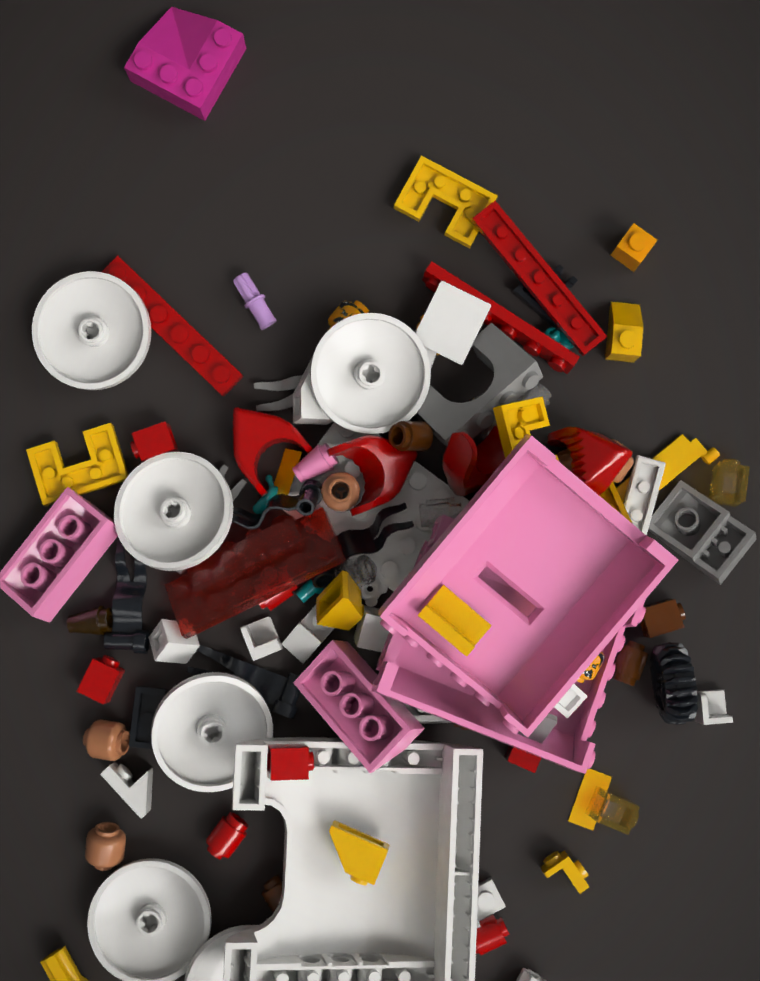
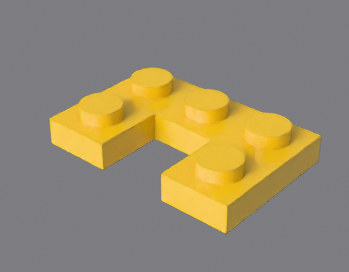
[394,155,498,249]
[493,396,559,461]
[26,423,129,506]

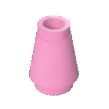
[292,443,339,483]

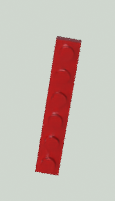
[472,201,607,356]
[102,256,244,397]
[422,261,580,374]

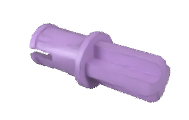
[233,272,277,330]

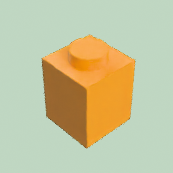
[610,223,657,272]

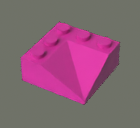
[124,7,247,121]

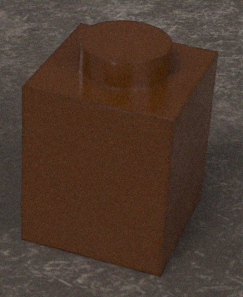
[640,599,686,638]

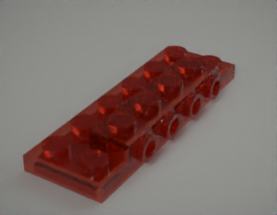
[165,507,347,639]

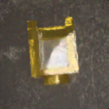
[708,459,750,507]
[585,786,640,835]

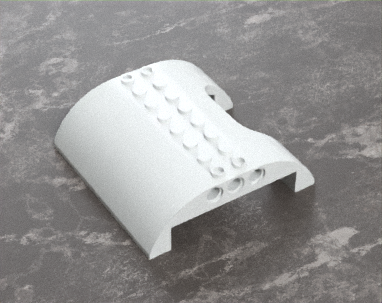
[223,737,483,981]

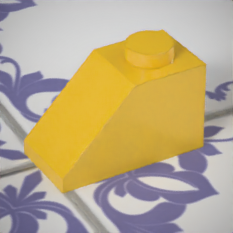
[605,302,644,363]
[316,571,364,631]
[329,820,390,886]

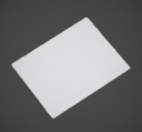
[416,281,491,365]

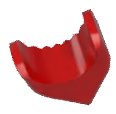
[233,407,313,497]
[442,426,505,496]
[547,426,633,496]
[326,435,418,516]

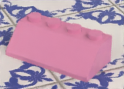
[0,487,118,623]
[293,640,425,773]

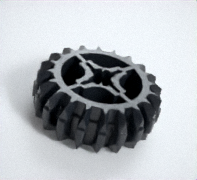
[650,642,698,725]

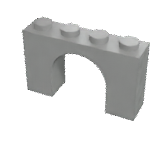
[414,323,543,447]

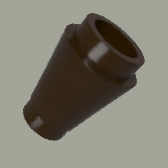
[67,606,113,635]

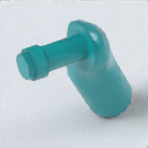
[252,475,278,514]

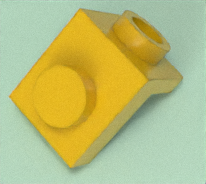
[540,850,589,894]

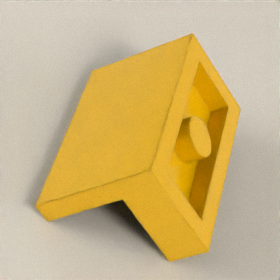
[418,585,492,657]

